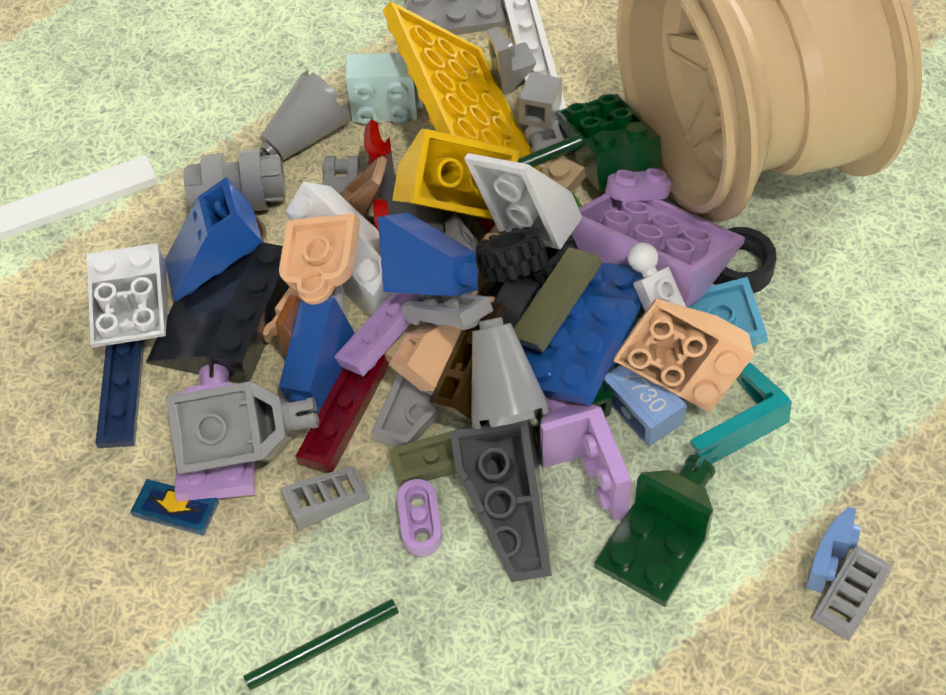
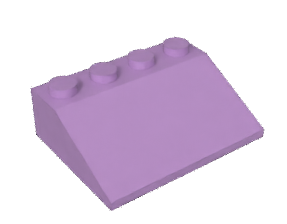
[571,193,745,307]

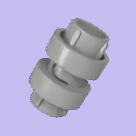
[183,148,286,211]

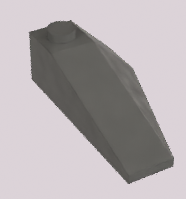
[450,420,552,582]

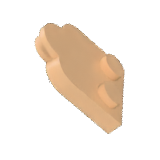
[279,213,360,305]

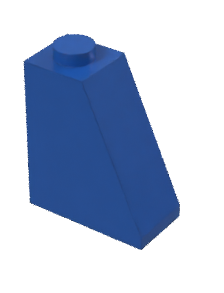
[378,212,478,296]
[279,297,355,414]

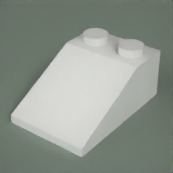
[464,153,582,249]

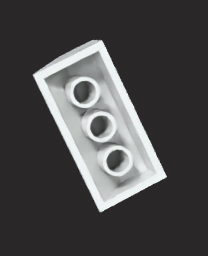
[286,182,393,318]

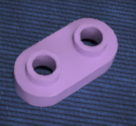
[605,168,672,202]
[397,479,442,556]

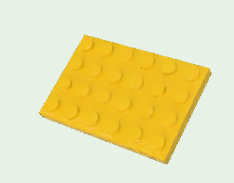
[382,1,542,172]

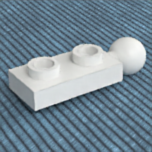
[628,242,686,312]

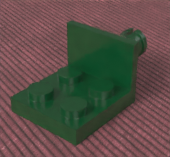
[594,454,716,607]

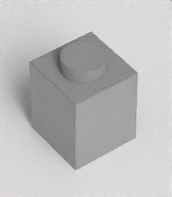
[519,72,562,130]

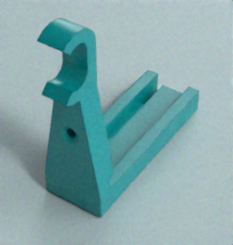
[690,362,792,469]

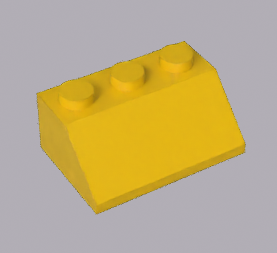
[392,129,520,220]

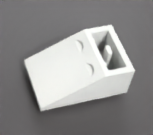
[87,243,168,348]

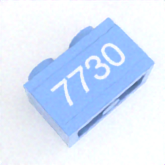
[602,365,687,447]

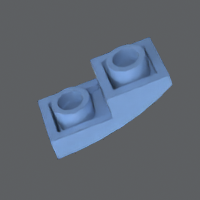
[805,507,861,593]

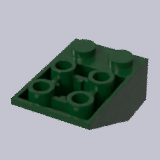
[556,94,662,191]

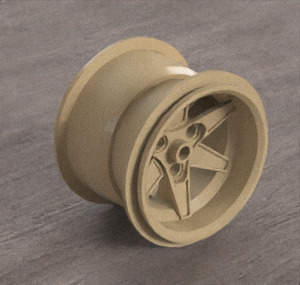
[616,0,922,222]

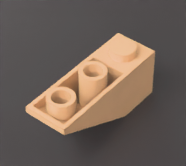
[389,296,495,392]

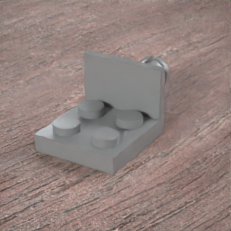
[166,381,319,475]

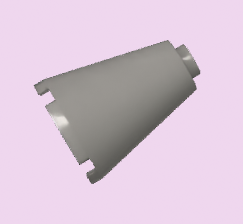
[260,70,352,161]
[471,317,550,429]

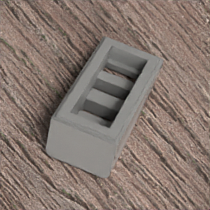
[281,466,370,531]
[812,546,892,641]

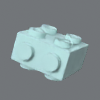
[346,53,424,124]

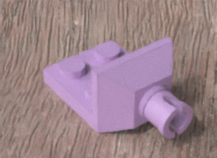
[174,364,255,502]
[540,397,632,521]

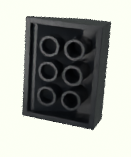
[146,242,289,383]

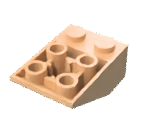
[613,298,754,413]

